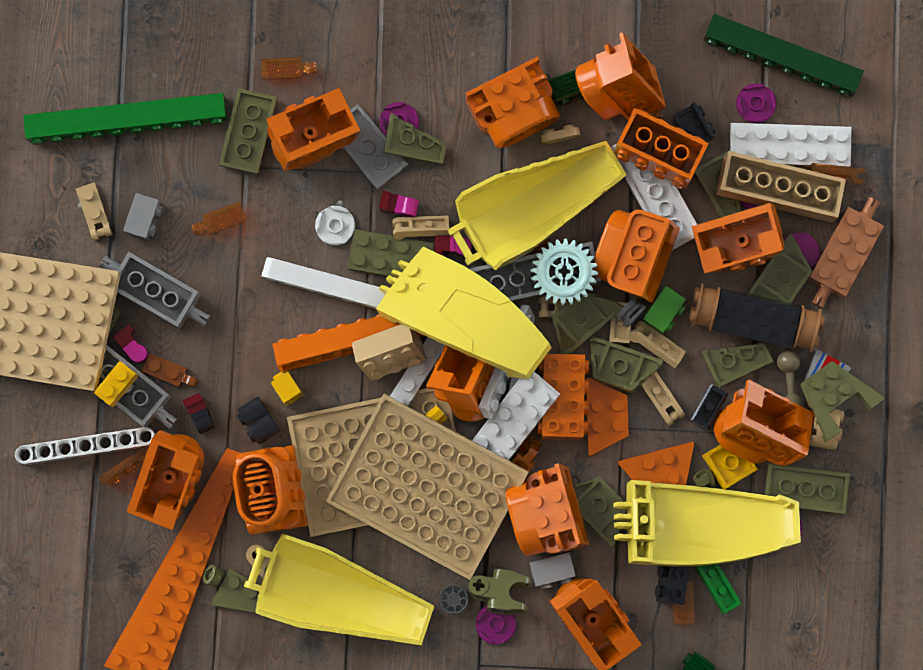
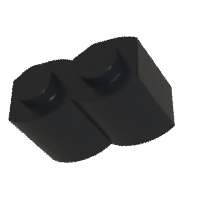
[237,397,280,445]

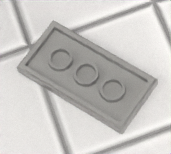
[343,104,409,191]

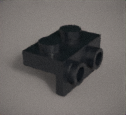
[672,102,716,143]
[655,566,689,605]

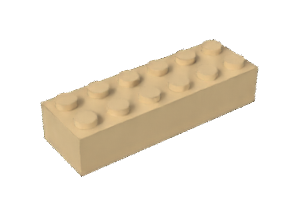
[716,151,846,223]

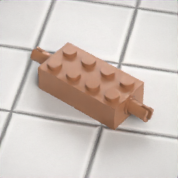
[807,197,884,309]

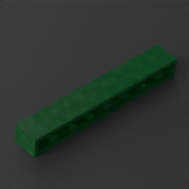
[703,14,864,97]

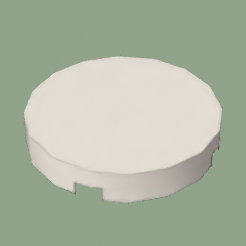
[315,206,355,246]

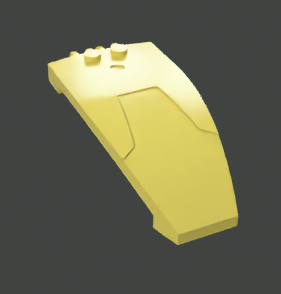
[376,247,552,379]
[613,480,801,566]

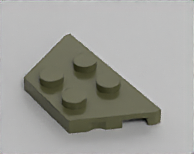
[748,233,813,303]
[551,290,623,354]
[589,336,664,393]
[574,476,627,548]

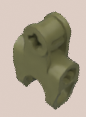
[469,569,531,615]

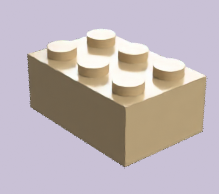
[352,324,426,381]

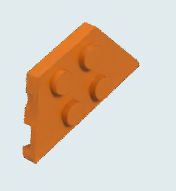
[586,378,629,456]
[617,442,694,485]

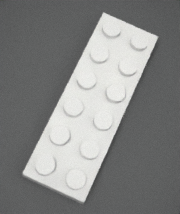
[729,123,851,168]
[610,144,697,251]
[472,372,560,460]

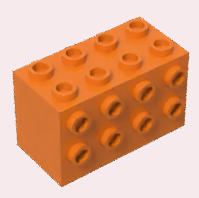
[614,108,709,189]
[537,354,589,441]

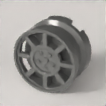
[615,297,646,328]
[439,585,468,614]

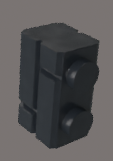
[689,384,728,431]

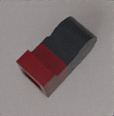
[182,393,215,434]

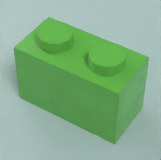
[642,286,686,334]

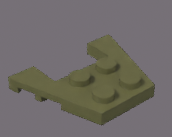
[800,361,885,443]

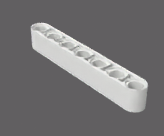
[261,257,385,309]
[15,427,156,465]

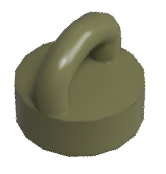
[693,469,715,488]
[203,565,225,587]

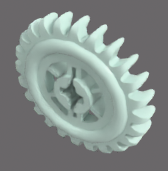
[531,239,598,306]

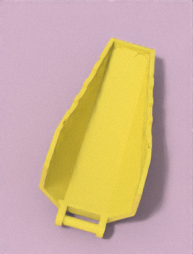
[447,141,626,270]
[244,534,434,645]

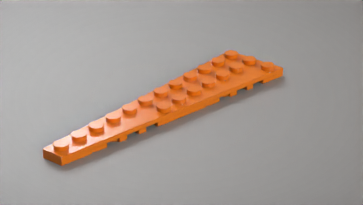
[104,448,240,670]

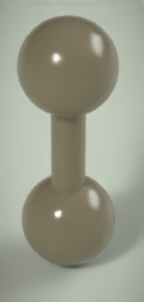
[777,351,805,407]

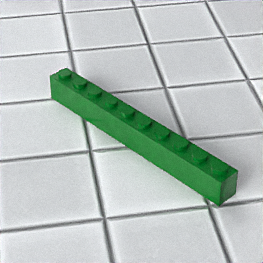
[23,93,227,145]

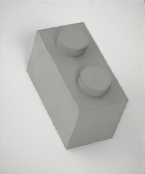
[123,193,163,241]
[529,552,575,590]

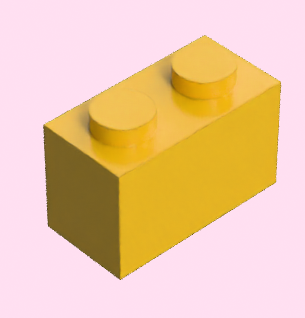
[94,361,139,407]
[271,371,304,406]

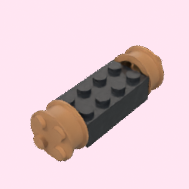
[689,283,825,353]

